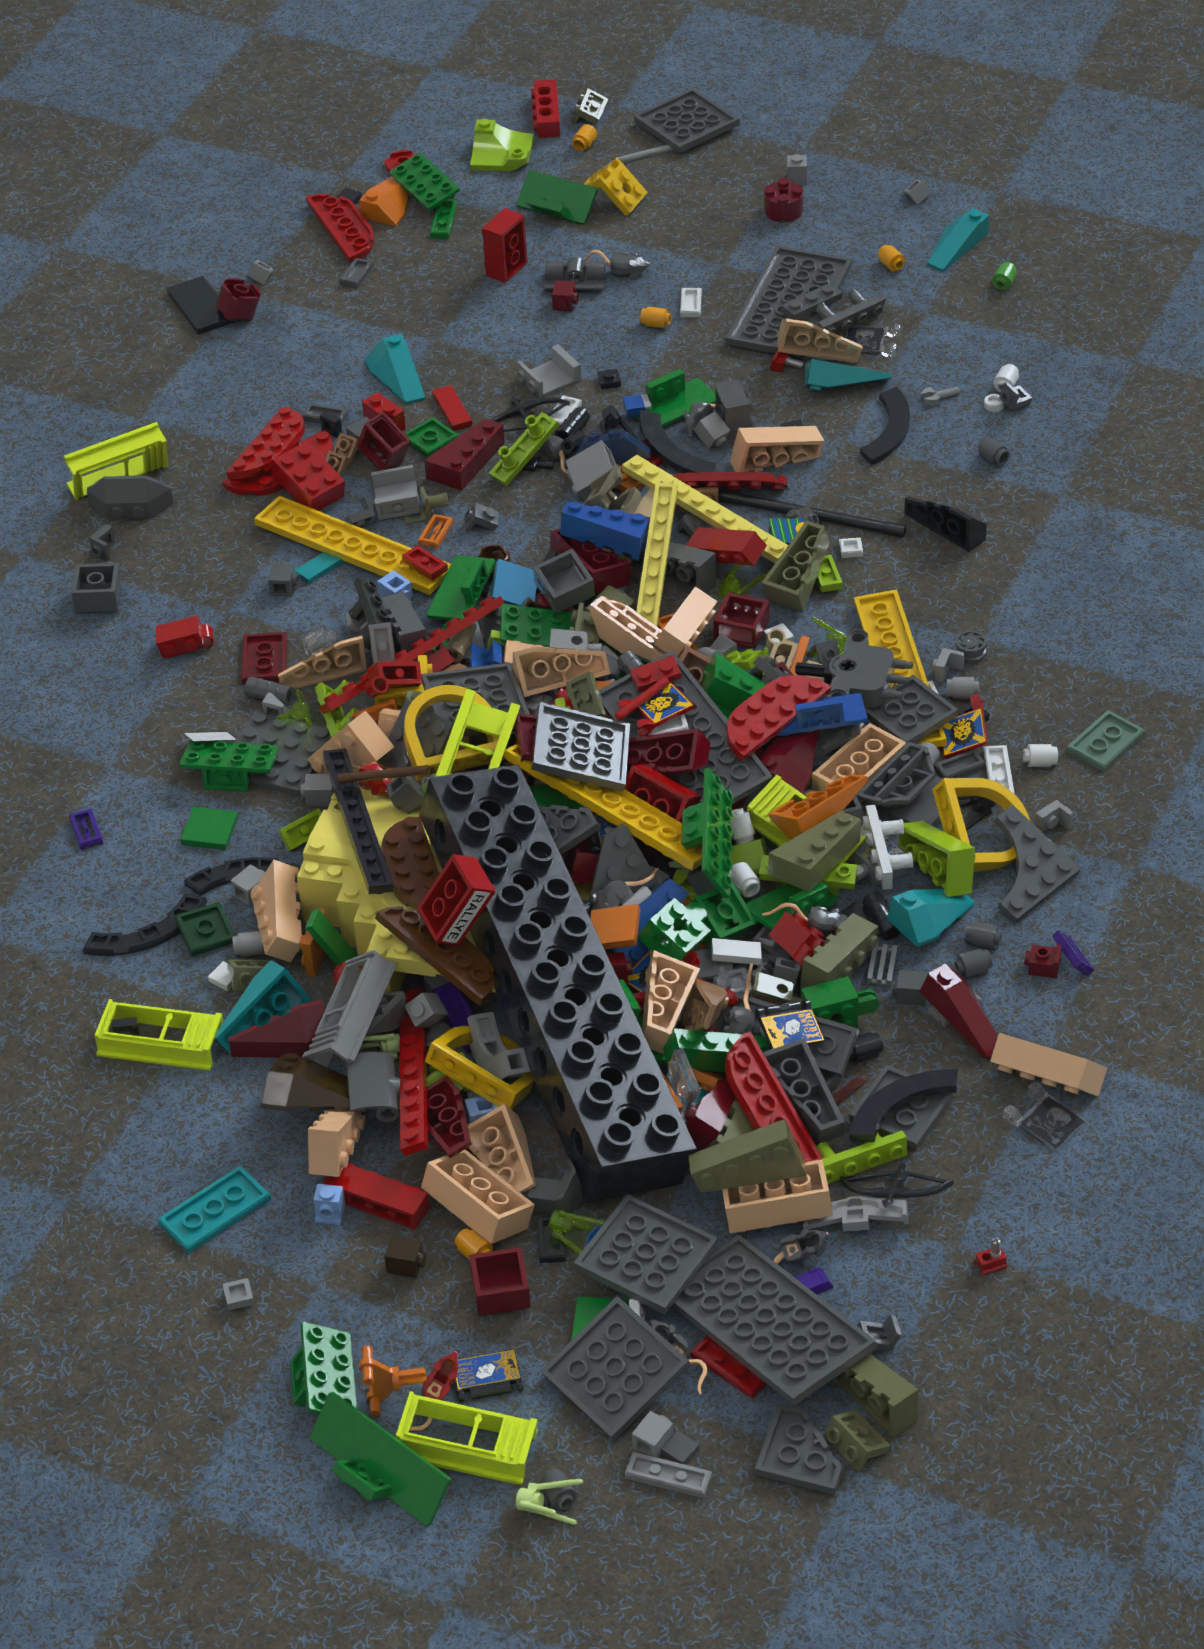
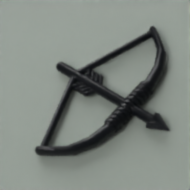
[491,396,570,432]
[840,1163,954,1208]

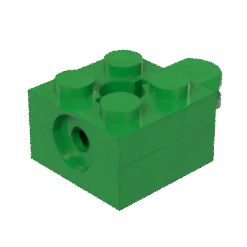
[691,882,757,948]
[637,898,711,961]
[801,976,880,1028]

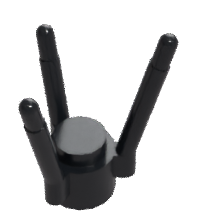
[600,405,637,438]
[957,796,995,830]

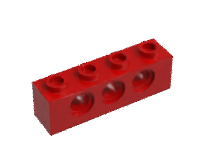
[531,79,561,138]

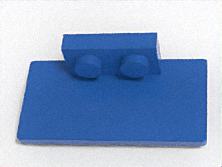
[776,693,868,736]

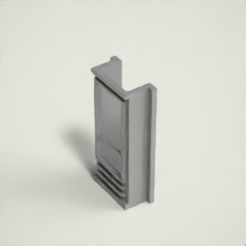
[302,950,397,1067]

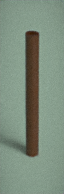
[337,765,430,783]

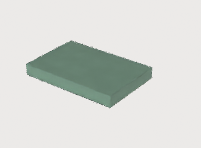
[1066,710,1145,772]

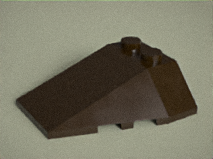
[261,1053,368,1112]

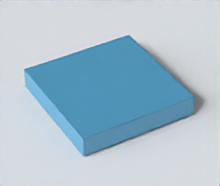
[491,559,537,606]

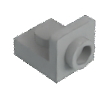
[1035,800,1073,832]

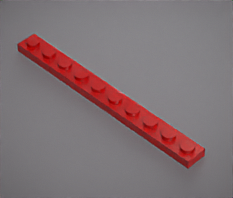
[319,596,505,714]
[400,987,428,1156]

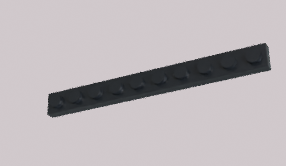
[323,748,393,894]

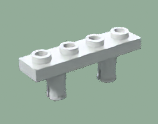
[862,805,913,890]

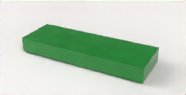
[430,199,458,239]
[305,909,358,966]

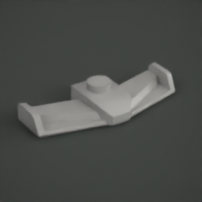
[803,1196,909,1232]

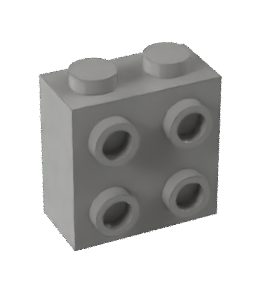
[566,440,616,501]

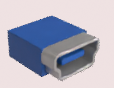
[623,394,651,418]

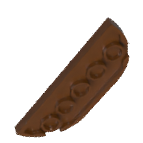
[381,817,439,908]
[375,906,495,1006]

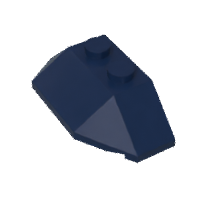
[566,430,651,470]

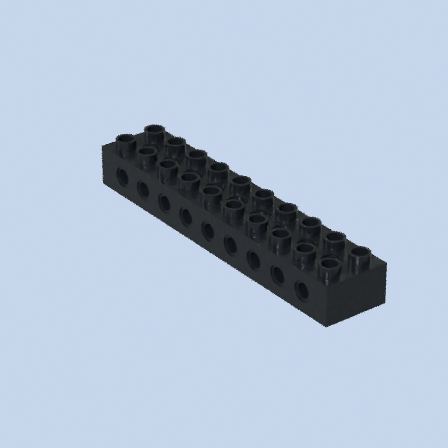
[419,765,696,1203]

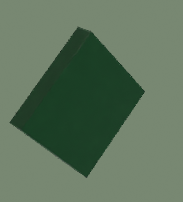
[175,902,236,957]

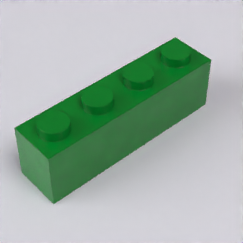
[663,1029,769,1072]

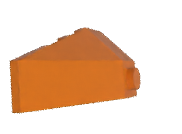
[359,177,410,227]
[768,773,868,840]

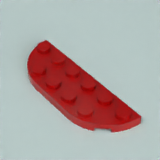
[306,194,374,263]
[226,407,305,479]
[222,429,333,496]
[673,472,788,491]
[726,675,831,761]
[725,1031,823,1162]

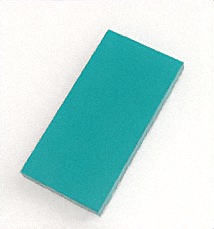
[157,1165,271,1254]

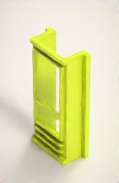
[64,422,168,501]
[435,689,520,777]
[747,775,867,863]
[94,999,224,1071]
[396,1391,538,1485]

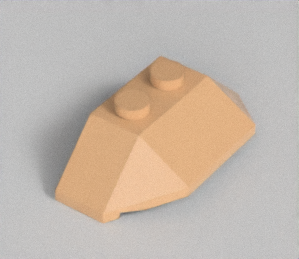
[589,596,666,661]

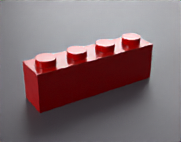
[686,527,767,566]
[323,1163,430,1230]

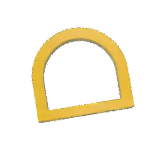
[403,685,507,781]
[932,778,1030,872]
[425,1026,535,1109]

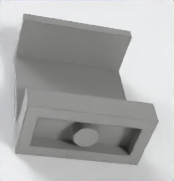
[516,344,581,398]
[371,465,420,520]

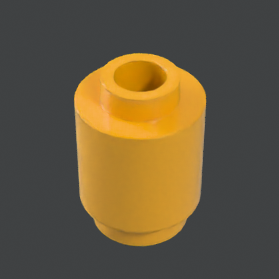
[572,124,598,152]
[877,245,906,272]
[640,307,671,329]
[454,1228,493,1260]

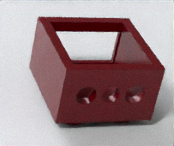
[357,412,411,471]
[713,592,770,649]
[563,840,599,884]
[469,1247,531,1316]

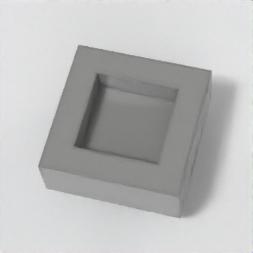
[222,1278,254,1310]

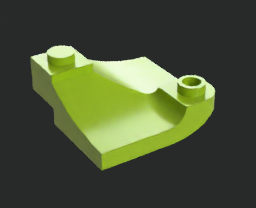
[470,119,534,171]

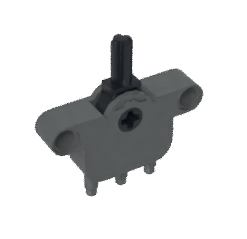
[795,629,913,707]

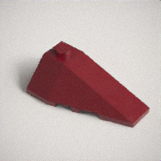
[627,728,711,774]
[760,730,820,794]
[228,1000,325,1058]
[427,1075,472,1158]

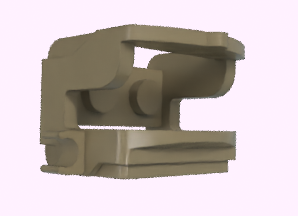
[582,464,642,514]

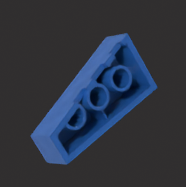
[560,502,650,561]
[605,879,689,967]

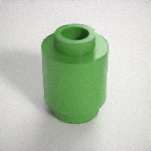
[992,262,1017,290]

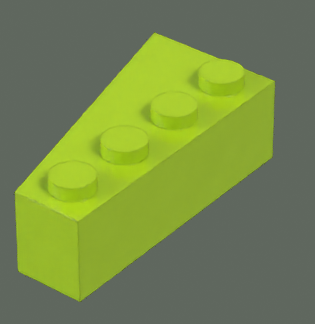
[897,821,976,897]

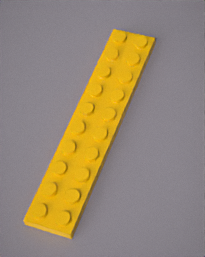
[254,496,451,595]
[854,590,947,747]
[504,744,702,870]

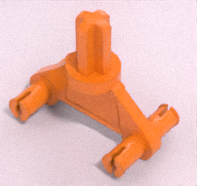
[359,1345,427,1418]

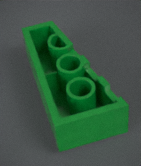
[702,652,766,712]

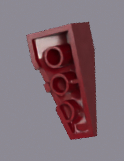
[919,964,998,1060]
[683,1078,735,1153]

